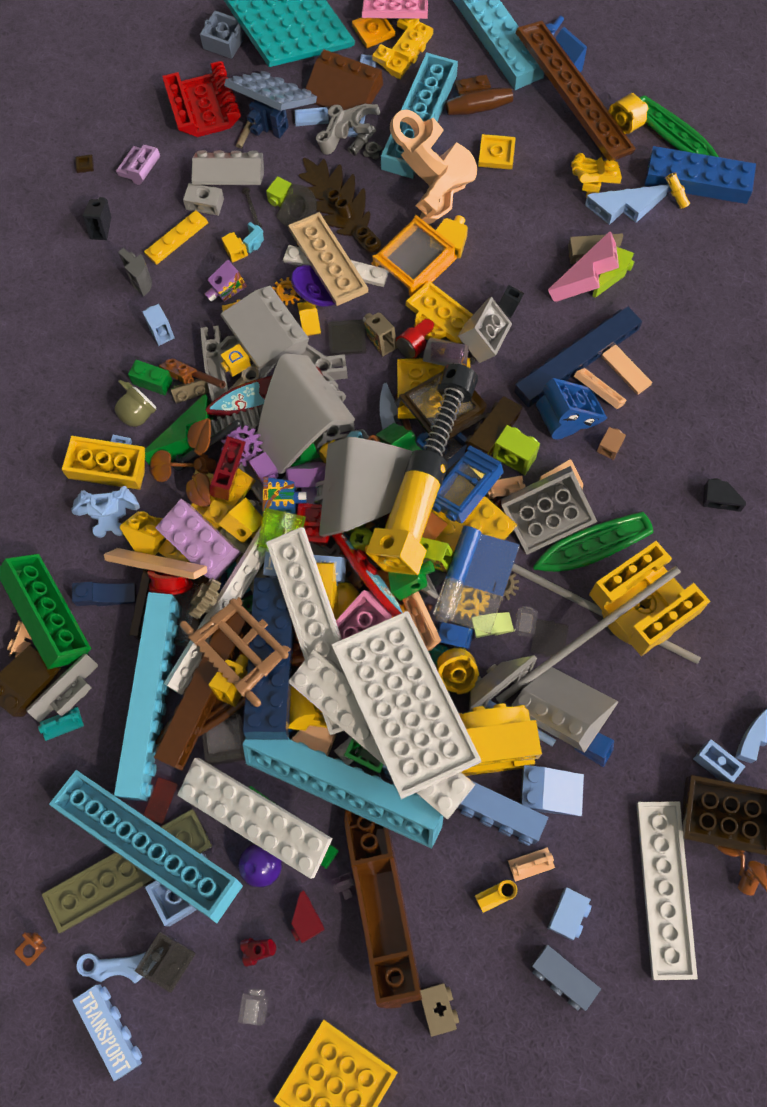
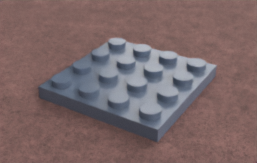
[224,71,317,111]

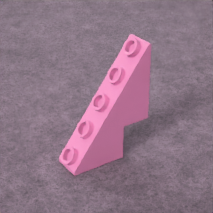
[548,232,619,301]

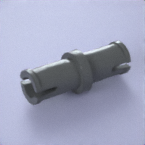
[347,125,376,156]

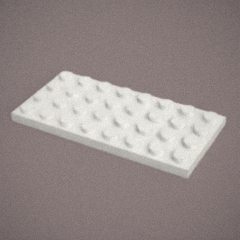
[331,611,481,799]

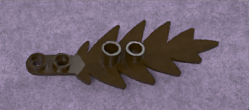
[299,158,381,252]

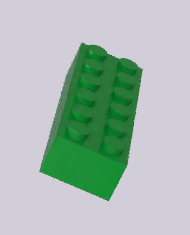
[0,554,91,669]

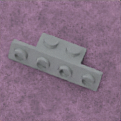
[26,653,98,722]

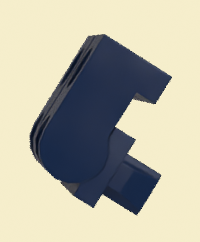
[247,100,289,139]

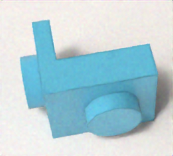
[243,222,264,253]

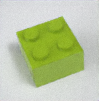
[493,425,540,475]

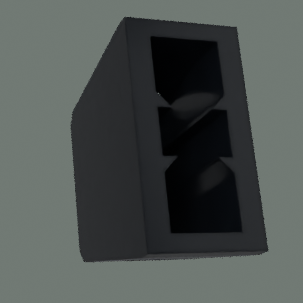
[83,197,111,240]

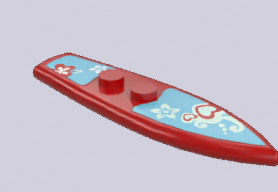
[332,532,403,617]

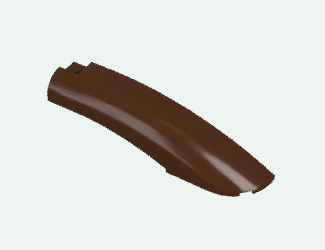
[345,810,422,1008]

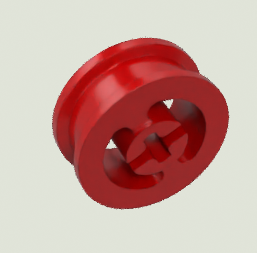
[148,570,193,595]

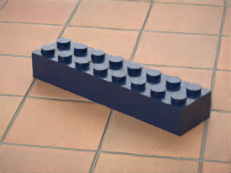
[243,578,294,740]

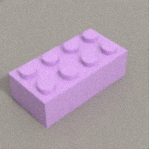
[155,499,242,580]

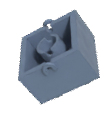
[200,11,246,59]

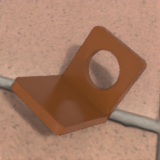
[15,932,47,966]

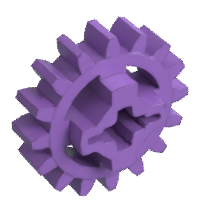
[221,425,263,466]

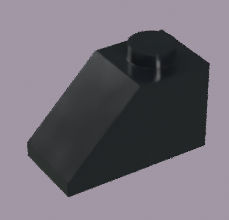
[703,478,746,512]

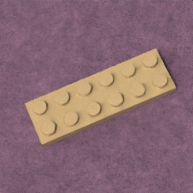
[288,212,368,306]

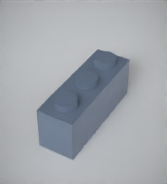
[531,945,601,1011]

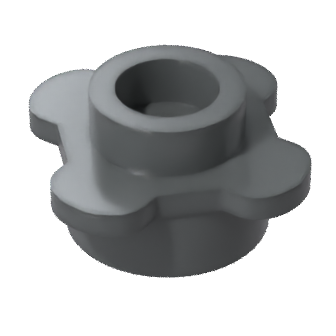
[363,142,382,159]

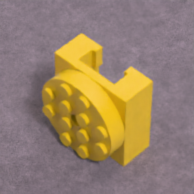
[589,541,710,656]
[458,703,542,776]

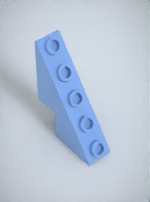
[585,185,670,225]

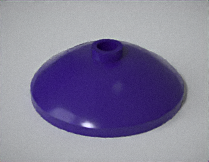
[291,265,335,307]

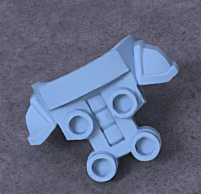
[71,486,140,538]

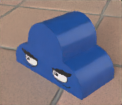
[536,378,607,439]

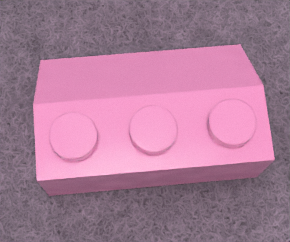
[336,590,392,640]

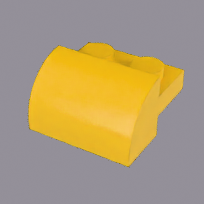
[289,686,327,731]

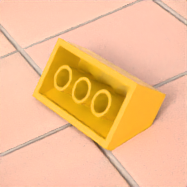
[62,436,145,490]

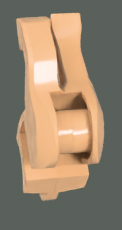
[390,109,477,224]

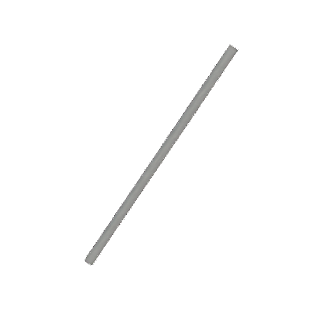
[512,564,701,664]
[496,566,681,704]

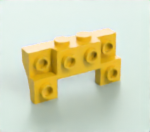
[372,18,433,79]

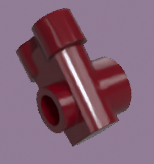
[240,938,276,967]

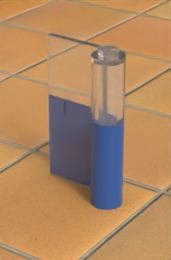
[433,526,520,634]

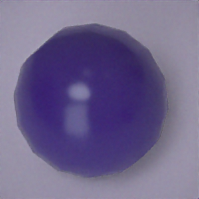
[238,844,282,888]

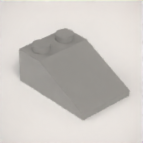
[458,297,512,363]

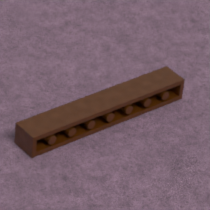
[154,612,251,770]

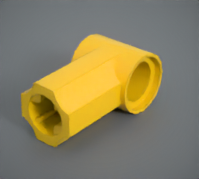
[475,880,517,913]

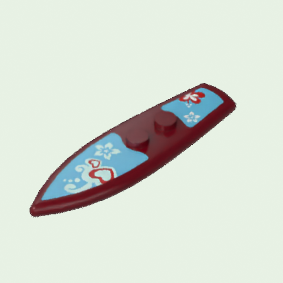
[205,366,324,417]

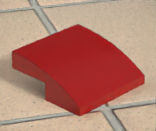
[291,503,330,543]

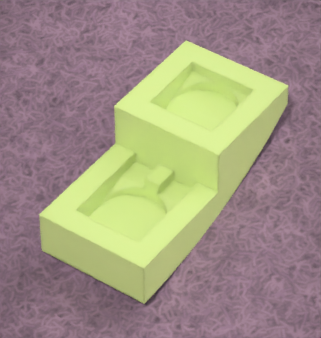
[471,612,514,638]

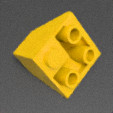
[120,511,165,555]

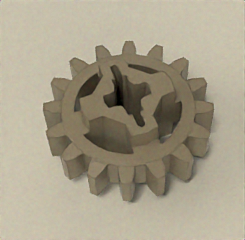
[189,578,221,619]

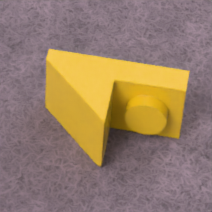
[297,302,321,336]

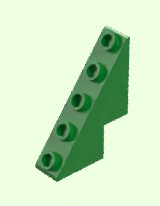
[145,394,214,465]

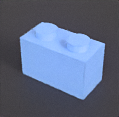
[142,304,174,346]
[693,740,745,783]
[548,888,592,940]

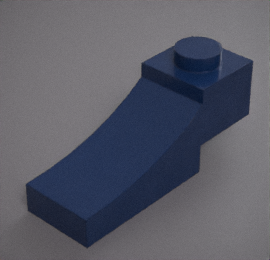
[72,582,136,606]

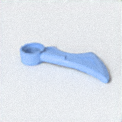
[76,946,163,983]

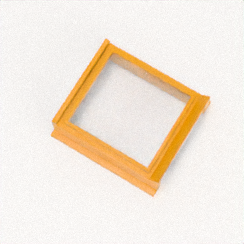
[371,215,457,296]

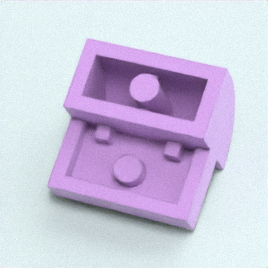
[116,145,160,185]

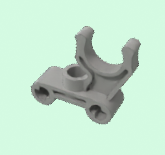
[316,103,380,155]

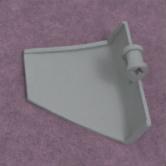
[257,354,355,474]
[314,437,413,537]

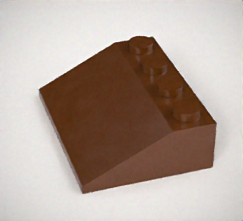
[306,49,383,111]

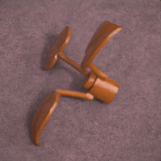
[150,418,216,506]
[714,845,767,896]

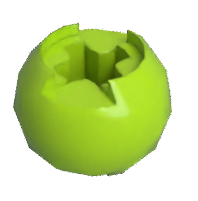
[350,527,373,552]

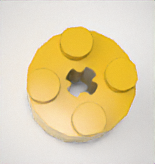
[608,93,648,134]
[436,647,479,694]

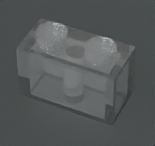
[238,988,269,1026]

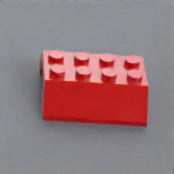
[162,61,241,137]

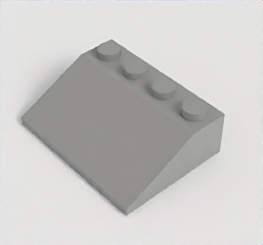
[221,286,309,369]
[501,466,597,554]
[512,667,618,753]

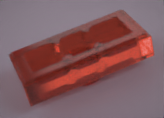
[143,777,178,824]

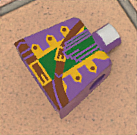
[204,260,247,302]

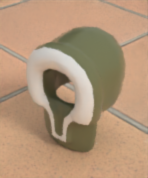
[114,380,156,427]

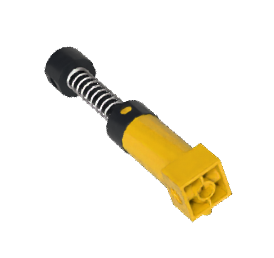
[365,364,478,575]

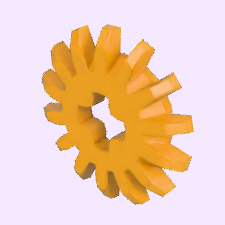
[272,277,300,306]

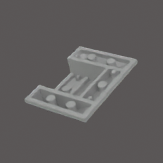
[468,655,537,712]

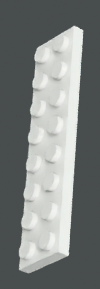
[178,758,333,879]
[636,801,698,980]

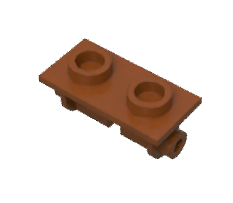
[159,358,196,385]

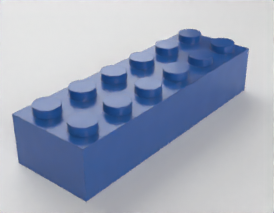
[644,146,756,204]

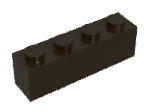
[465,396,523,456]

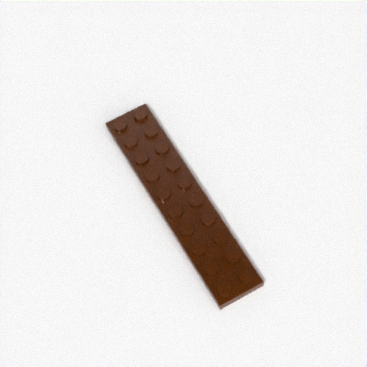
[515,21,636,161]

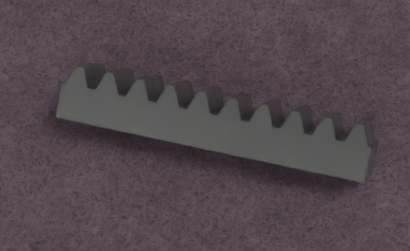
[210,404,264,443]

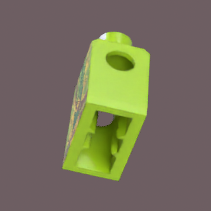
[420,537,454,573]

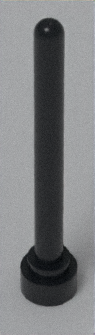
[171,420,241,471]

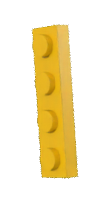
[144,210,208,265]

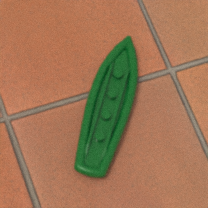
[639,95,719,157]
[533,512,653,572]

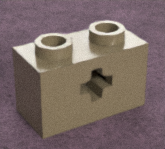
[421,983,459,1037]

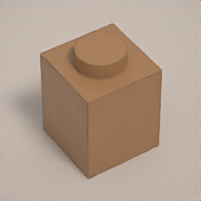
[597,427,626,460]

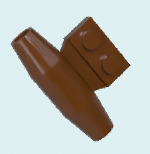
[445,75,513,115]

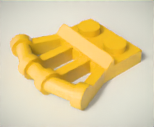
[571,153,622,184]

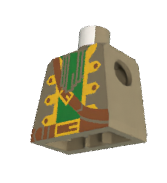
[363,313,397,357]

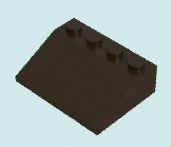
[683,775,767,856]

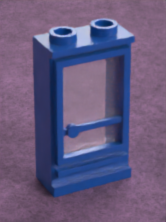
[432,446,504,524]

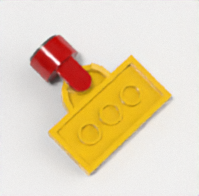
[396,281,473,359]

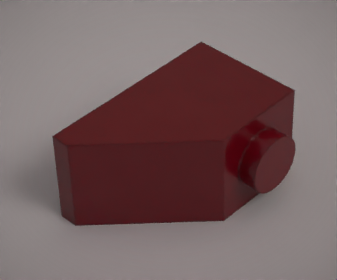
[291,891,326,943]

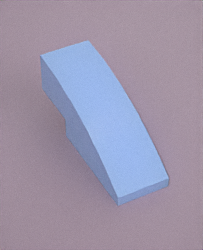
[735,708,767,763]

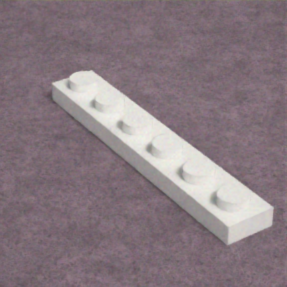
[283,245,389,287]

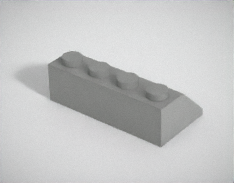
[192,150,264,185]

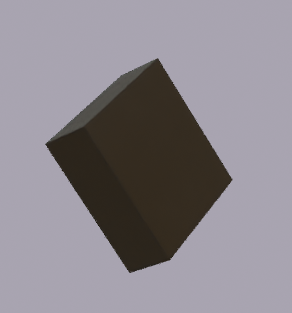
[75,155,94,173]

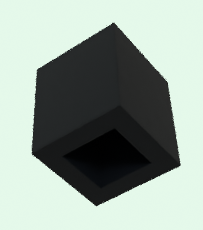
[498,285,524,318]

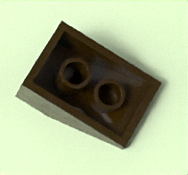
[0,645,60,717]

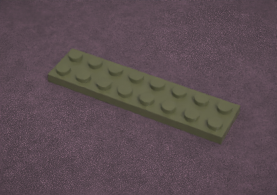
[41,809,213,933]

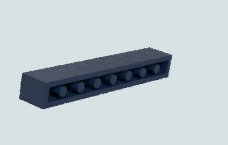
[514,306,642,408]

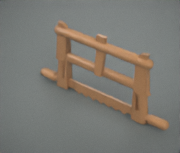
[180,597,291,707]

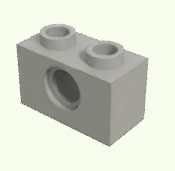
[183,183,224,216]

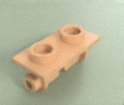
[486,475,525,499]
[7,620,32,657]
[508,847,555,882]

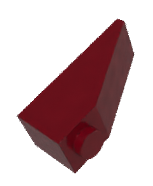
[210,436,246,501]

